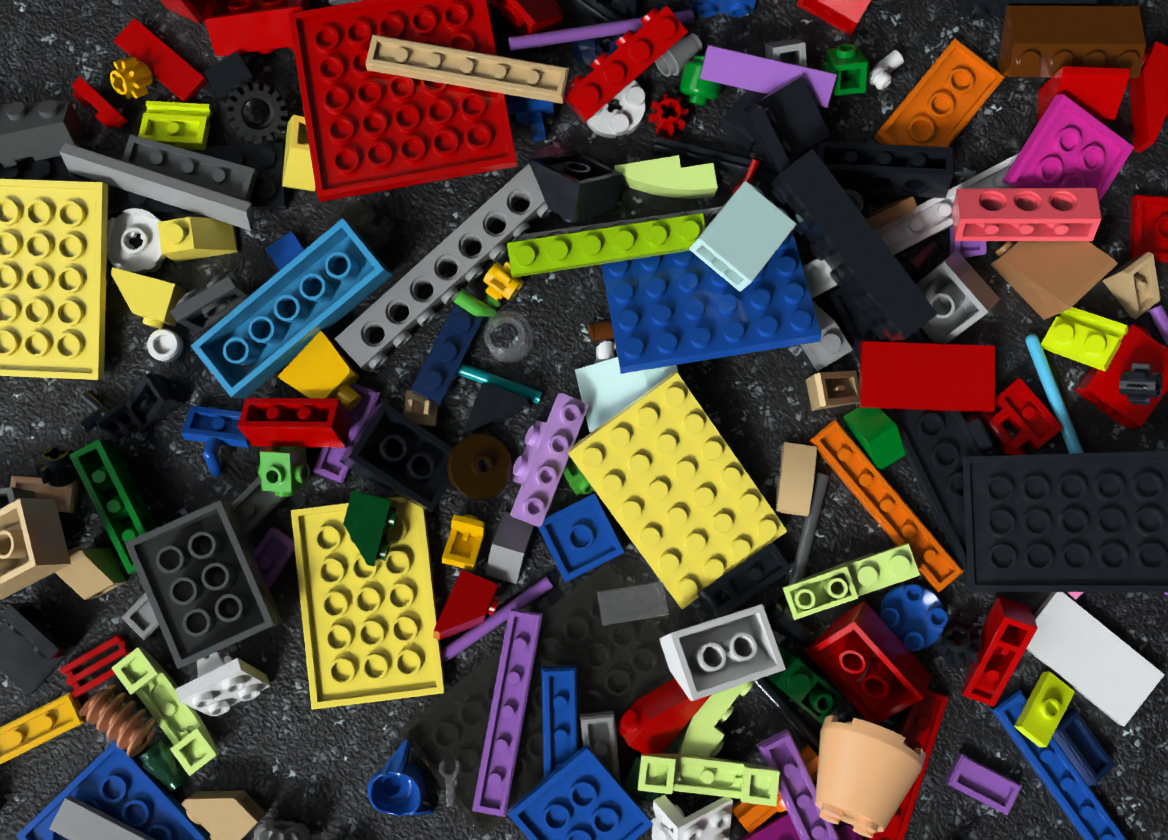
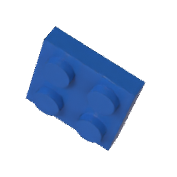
[538,493,624,582]

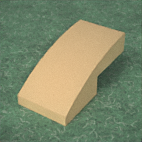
[775,442,817,517]

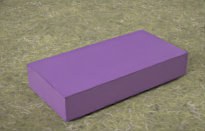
[944,752,1022,816]

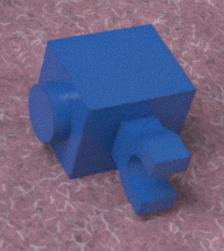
[505,95,554,142]

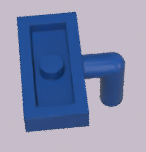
[181,406,250,477]

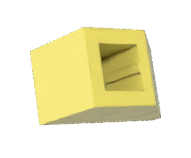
[282,115,316,192]

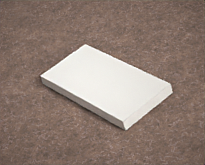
[1026,592,1165,727]

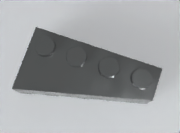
[0,100,85,168]

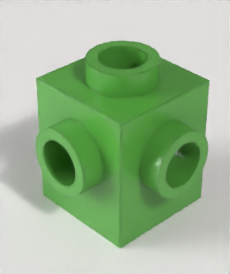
[258,447,310,497]

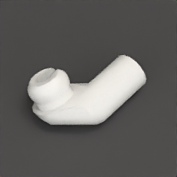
[868,50,904,90]

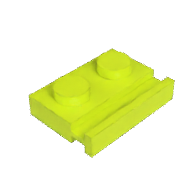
[138,101,213,151]
[1041,307,1129,372]

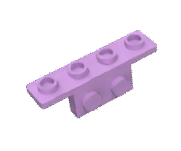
[510,393,588,527]

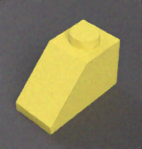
[157,217,238,262]
[111,267,186,329]

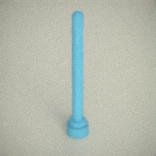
[1025,334,1084,454]

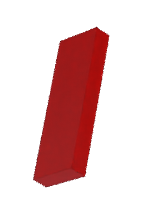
[113,18,208,103]

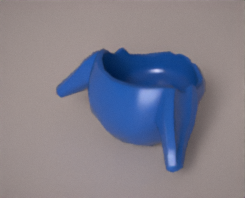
[367,739,435,817]

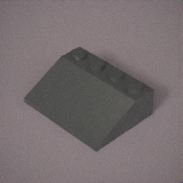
[124,500,283,669]

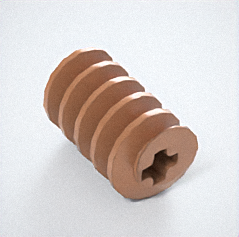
[79,684,156,758]

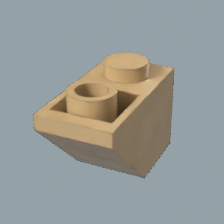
[55,545,127,600]
[181,790,267,840]

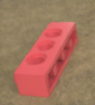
[952,188,1102,241]

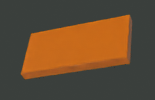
[873,38,1005,147]

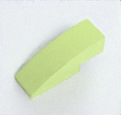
[614,155,718,199]

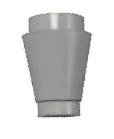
[655,33,703,77]

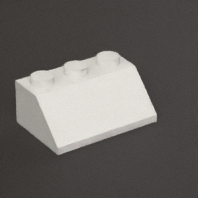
[659,604,786,701]

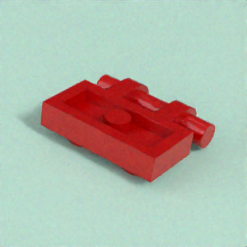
[976,377,1063,455]

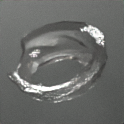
[483,310,533,363]

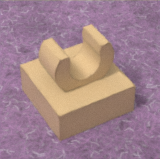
[403,390,439,427]

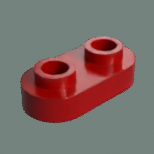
[71,76,128,130]

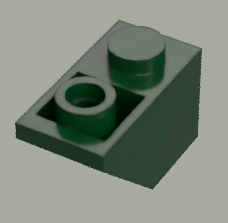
[343,490,399,567]
[766,646,843,724]

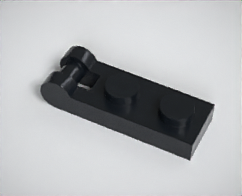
[697,542,792,619]

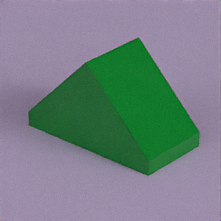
[842,407,905,471]

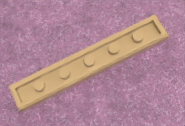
[365,34,569,104]

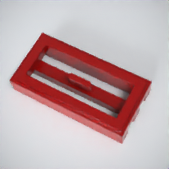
[59,634,131,698]

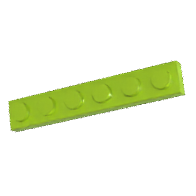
[507,213,705,278]

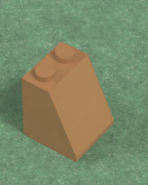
[990,241,1118,320]

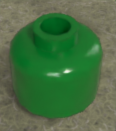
[679,56,722,106]

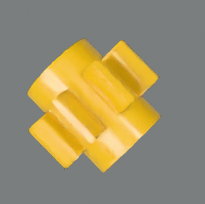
[110,57,152,99]
[483,261,524,301]

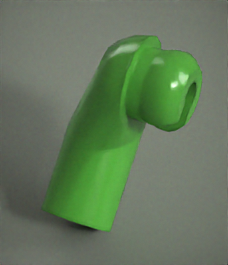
[453,288,501,317]

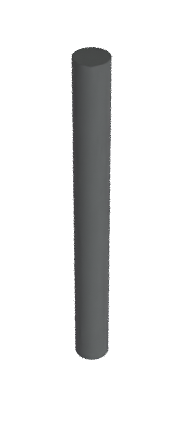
[785,473,829,601]

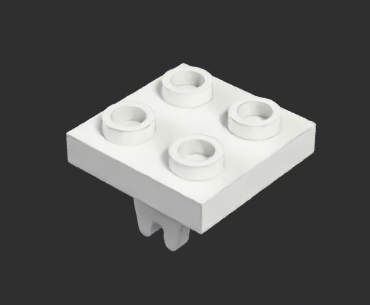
[175,651,270,716]

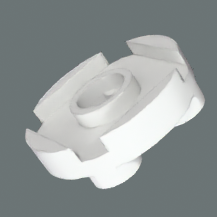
[586,80,645,138]
[107,208,166,274]

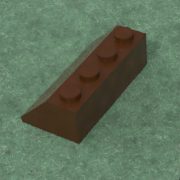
[997,5,1146,78]

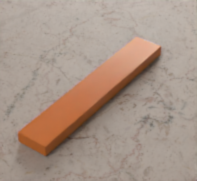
[809,419,964,593]

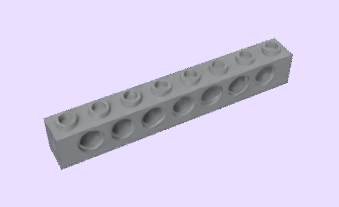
[335,164,551,372]

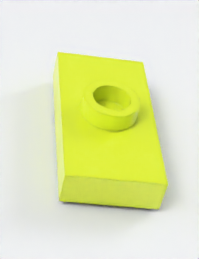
[1014,671,1075,747]

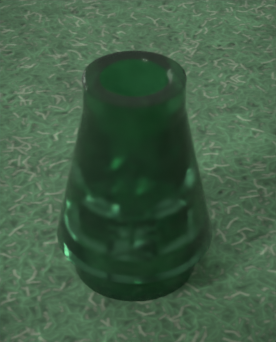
[139,739,187,791]

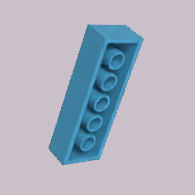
[191,218,393,398]

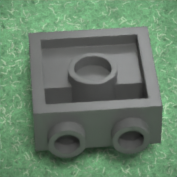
[170,271,251,332]

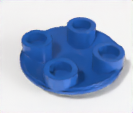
[878,584,948,651]

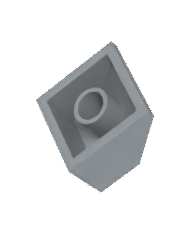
[916,250,1000,344]

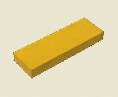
[0,692,87,765]

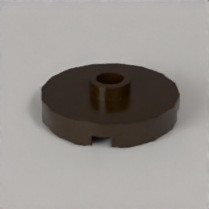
[446,434,513,500]

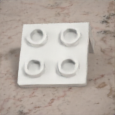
[652,795,733,840]

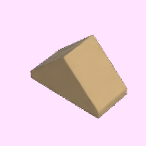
[1102,252,1161,319]
[806,370,859,411]

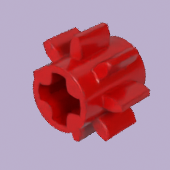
[648,94,689,137]

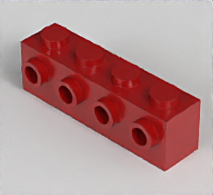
[564,6,688,124]

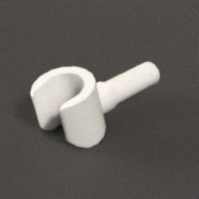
[596,341,616,361]

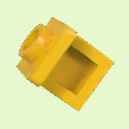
[442,515,485,571]

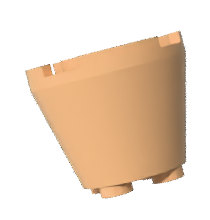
[815,715,926,838]

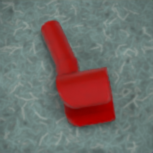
[732,158,760,195]

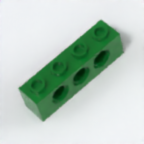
[69,439,158,574]

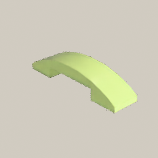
[112,646,219,776]
[637,753,780,806]

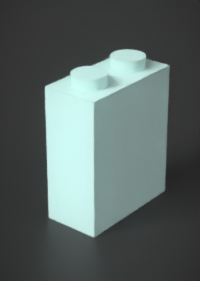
[689,181,796,292]

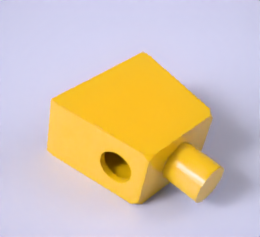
[278,330,362,411]

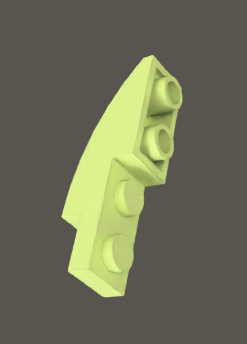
[782,543,920,620]
[677,680,755,757]

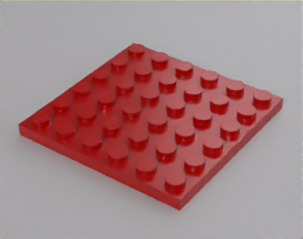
[289,0,517,202]

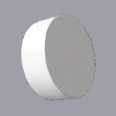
[147,329,183,362]

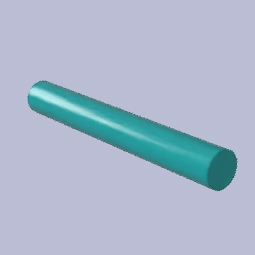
[458,363,543,404]

